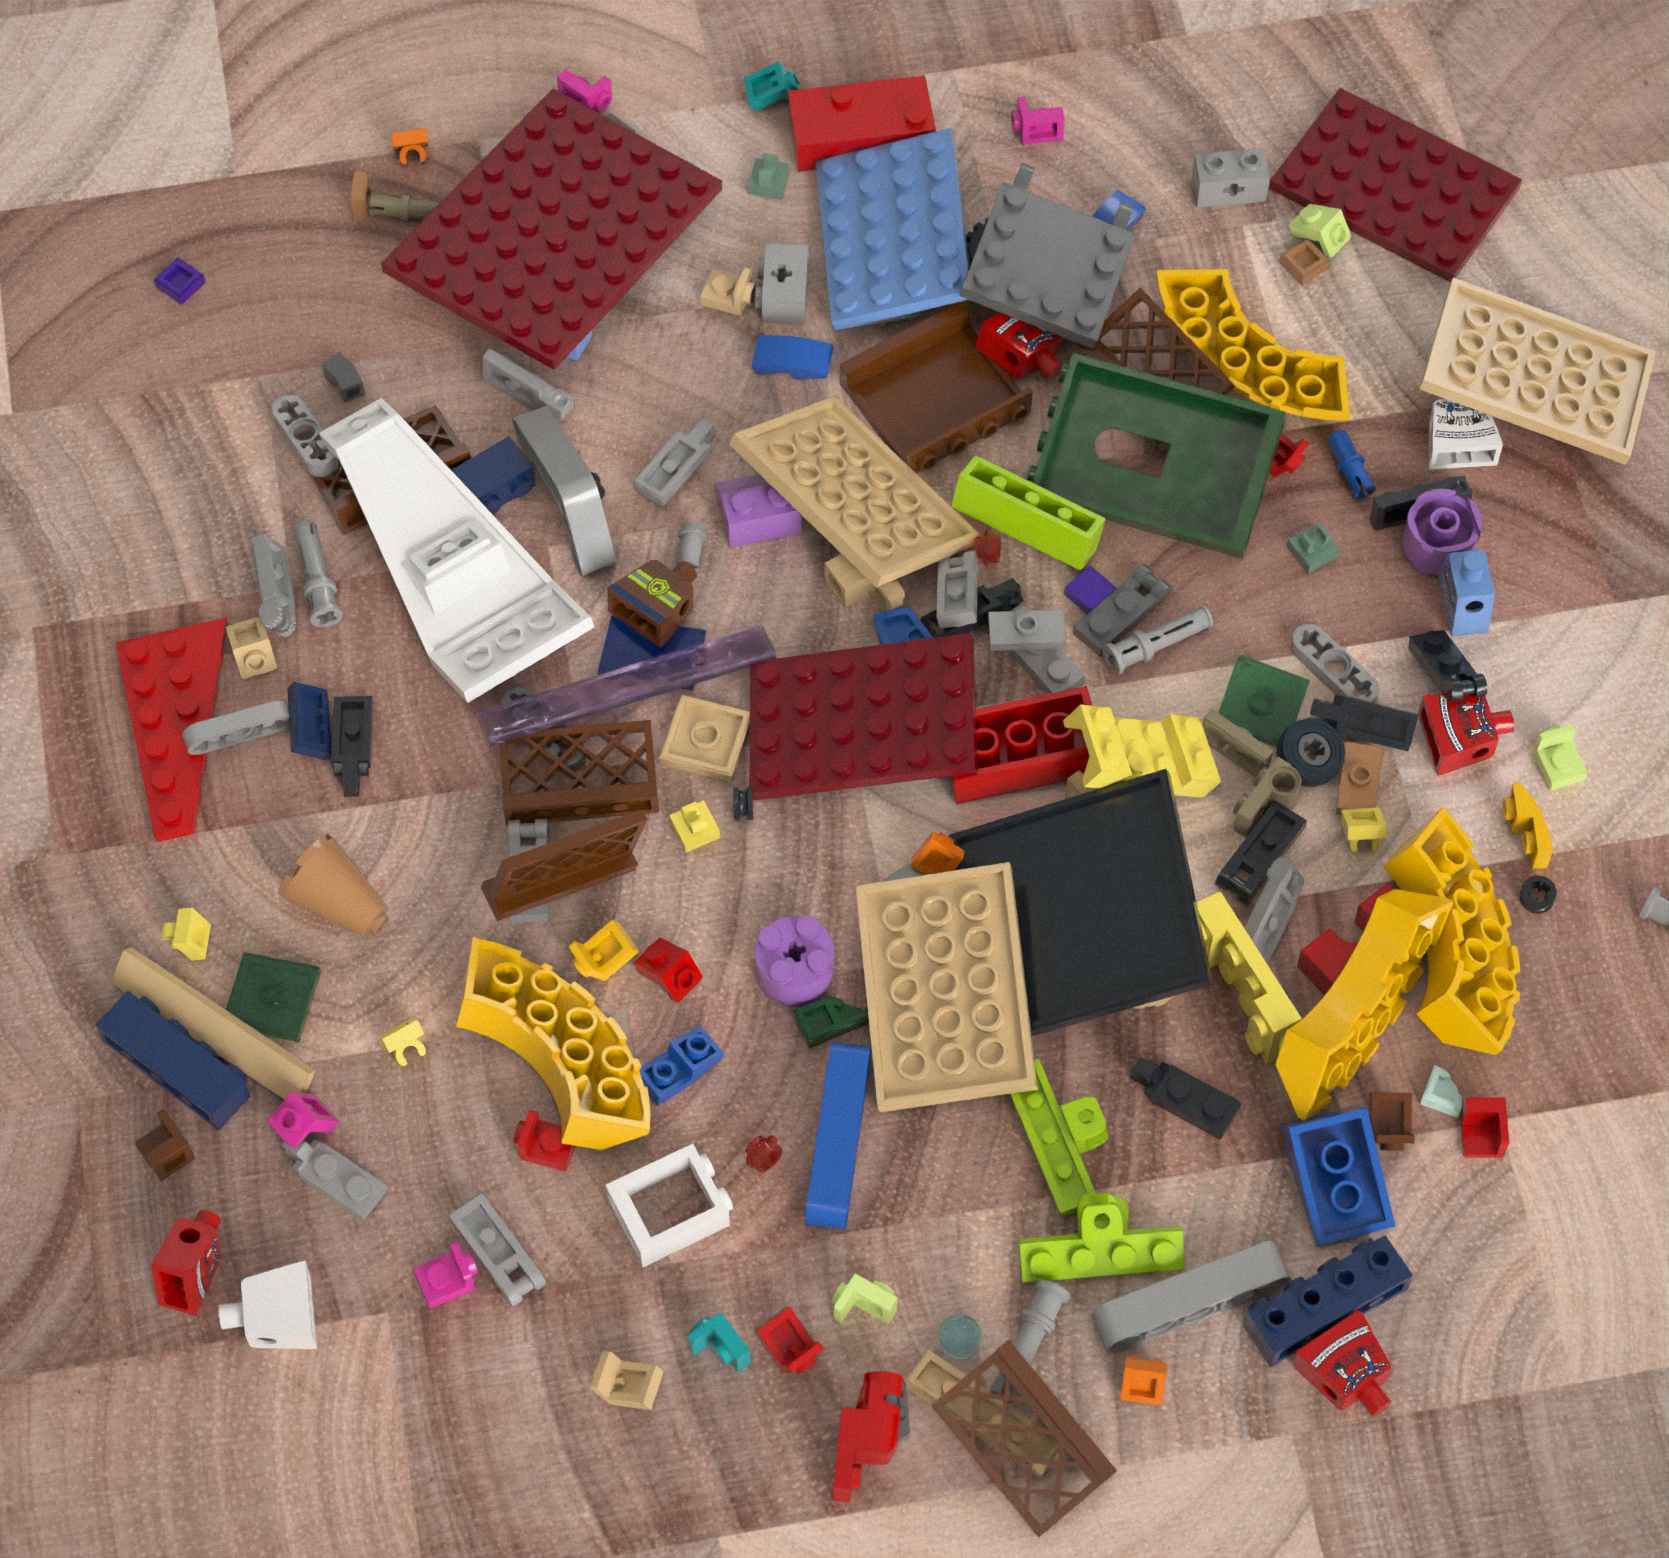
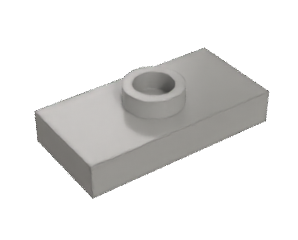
[988,610,1066,651]

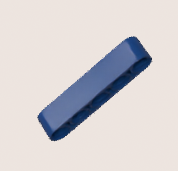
[805,1042,871,1230]

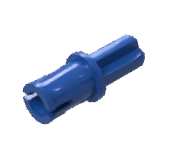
[1327,430,1376,500]

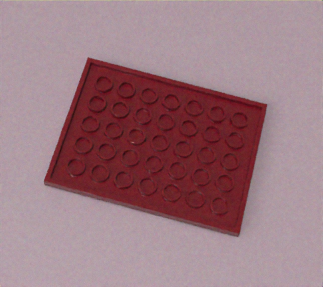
[381,88,722,370]

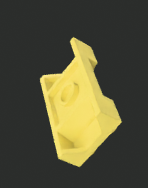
[1063,704,1221,798]
[1197,891,1302,1065]

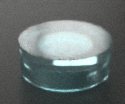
[939,1315,981,1359]

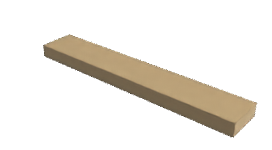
[111,947,316,1100]

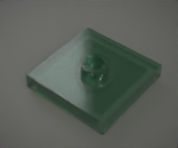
[1218,654,1310,747]
[226,952,321,1043]

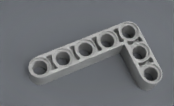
[512,406,617,576]

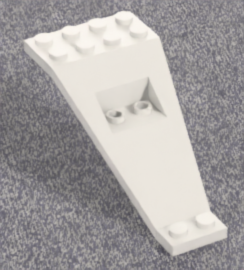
[319,398,594,703]

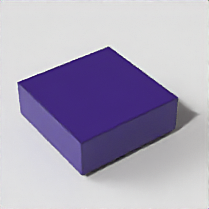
[154,257,205,305]
[1064,566,1117,614]

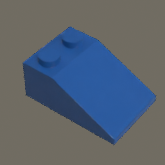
[1280,1105,1396,1246]

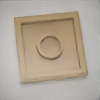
[658,694,750,783]

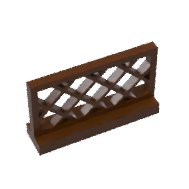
[1073,287,1235,446]
[307,405,471,535]
[499,720,659,826]
[481,809,648,921]
[931,1340,1117,1537]

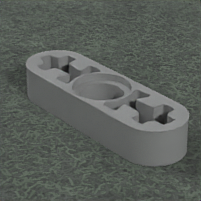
[272,395,339,477]
[1291,624,1379,703]
[182,700,290,755]

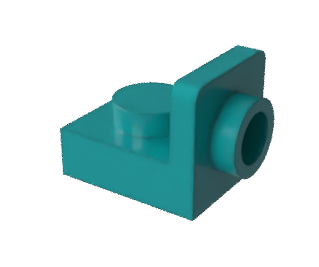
[743,61,801,112]
[687,1312,751,1373]

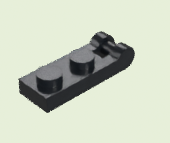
[1408,630,1488,702]
[1214,801,1307,905]

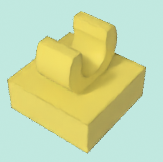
[669,801,721,853]
[1341,807,1387,852]
[161,908,211,961]
[377,1018,426,1066]

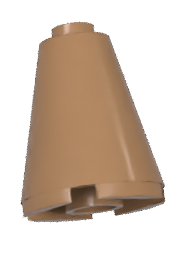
[278,834,389,937]

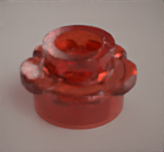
[975,529,1001,566]
[745,1135,782,1173]

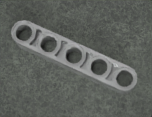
[1091,1241,1291,1353]

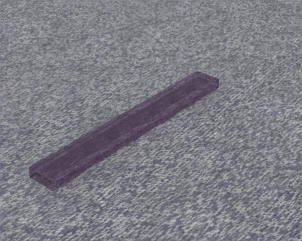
[477,626,776,746]

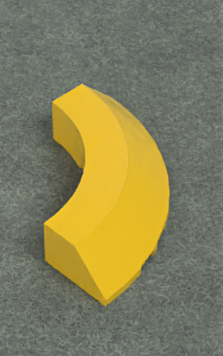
[1156,269,1350,421]
[1383,807,1520,1055]
[1276,889,1454,1121]
[456,937,650,1150]

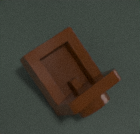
[1369,1092,1415,1151]

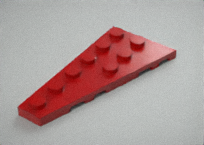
[116,617,229,842]

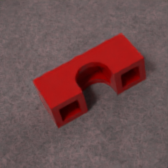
[1297,883,1394,995]

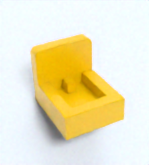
[568,919,639,981]

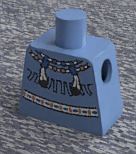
[1438,550,1495,636]

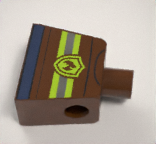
[607,560,697,648]

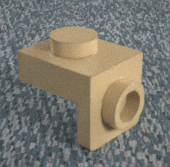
[591,1351,664,1410]

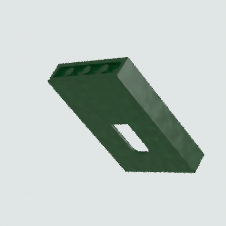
[1027,353,1286,559]

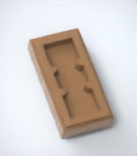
[1336,742,1383,815]

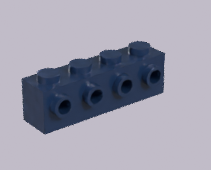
[1244,1235,1413,1368]

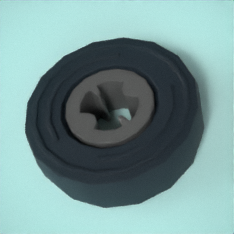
[1276,718,1345,787]

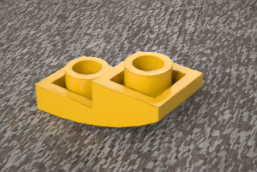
[1502,783,1553,869]

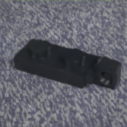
[1370,476,1473,531]
[920,578,1024,638]
[1310,694,1419,752]
[331,696,373,797]
[1131,1057,1241,1139]

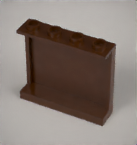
[840,301,1033,473]

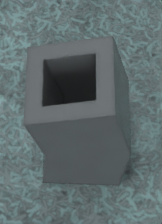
[322,352,365,403]

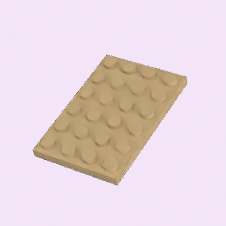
[1419,277,1656,465]
[729,396,980,588]
[856,862,1038,1112]

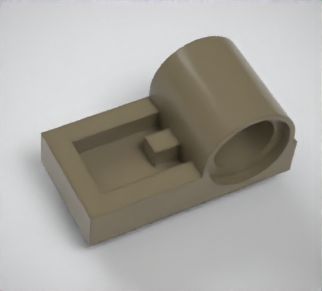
[1233,757,1301,837]

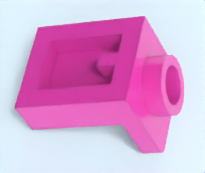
[557,69,612,112]
[1011,96,1065,145]
[268,1091,340,1147]
[413,1241,478,1309]

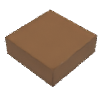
[350,171,372,221]
[1279,238,1330,286]

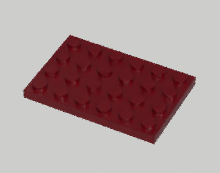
[1269,88,1522,283]
[749,633,978,801]

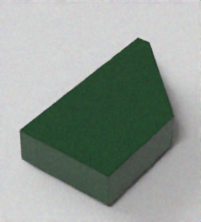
[793,995,869,1048]

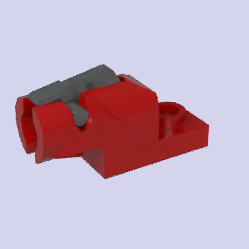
[833,1371,910,1503]

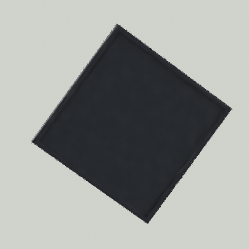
[949,769,1213,1037]

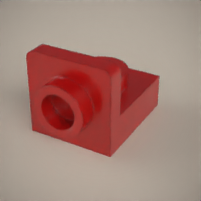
[514,1110,575,1172]

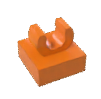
[391,128,429,166]
[910,831,965,875]
[1120,1355,1167,1406]

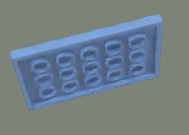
[816,128,970,331]

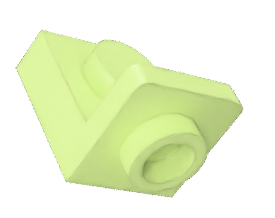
[1532,724,1587,790]

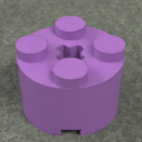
[1402,489,1482,576]
[755,916,834,1007]

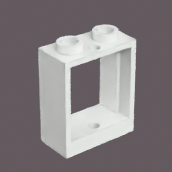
[605,1144,733,1267]

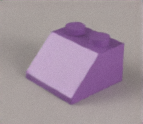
[714,474,802,548]

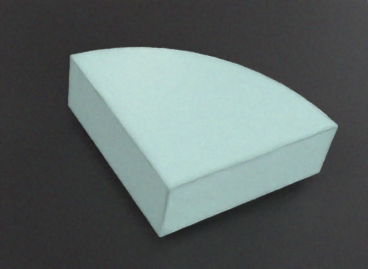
[1420,1065,1462,1118]

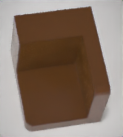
[135,1109,195,1181]

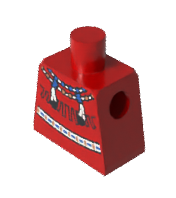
[974,313,1063,380]
[1418,694,1515,776]
[151,1210,221,1316]
[1292,1309,1392,1417]

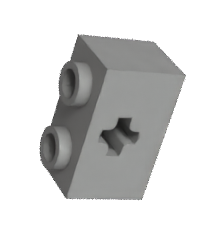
[1192,148,1270,208]
[755,244,809,324]

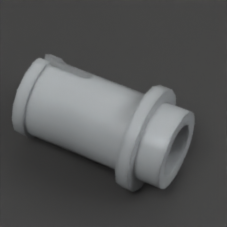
[676,523,707,572]

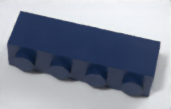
[451,436,536,515]
[95,991,251,1131]

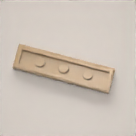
[905,1350,1059,1479]

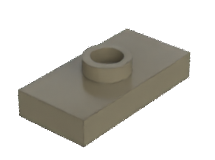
[1202,709,1274,777]

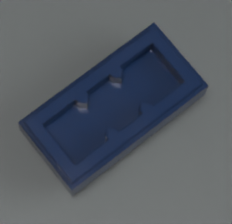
[287,681,331,760]

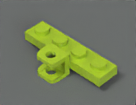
[1010,1059,1108,1218]
[1018,1192,1185,1283]

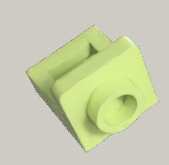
[1288,204,1351,258]
[831,1274,898,1325]

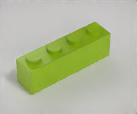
[951,455,1106,571]

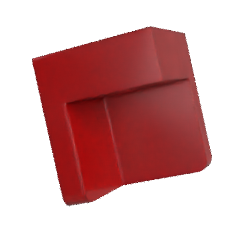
[1460,1097,1509,1158]

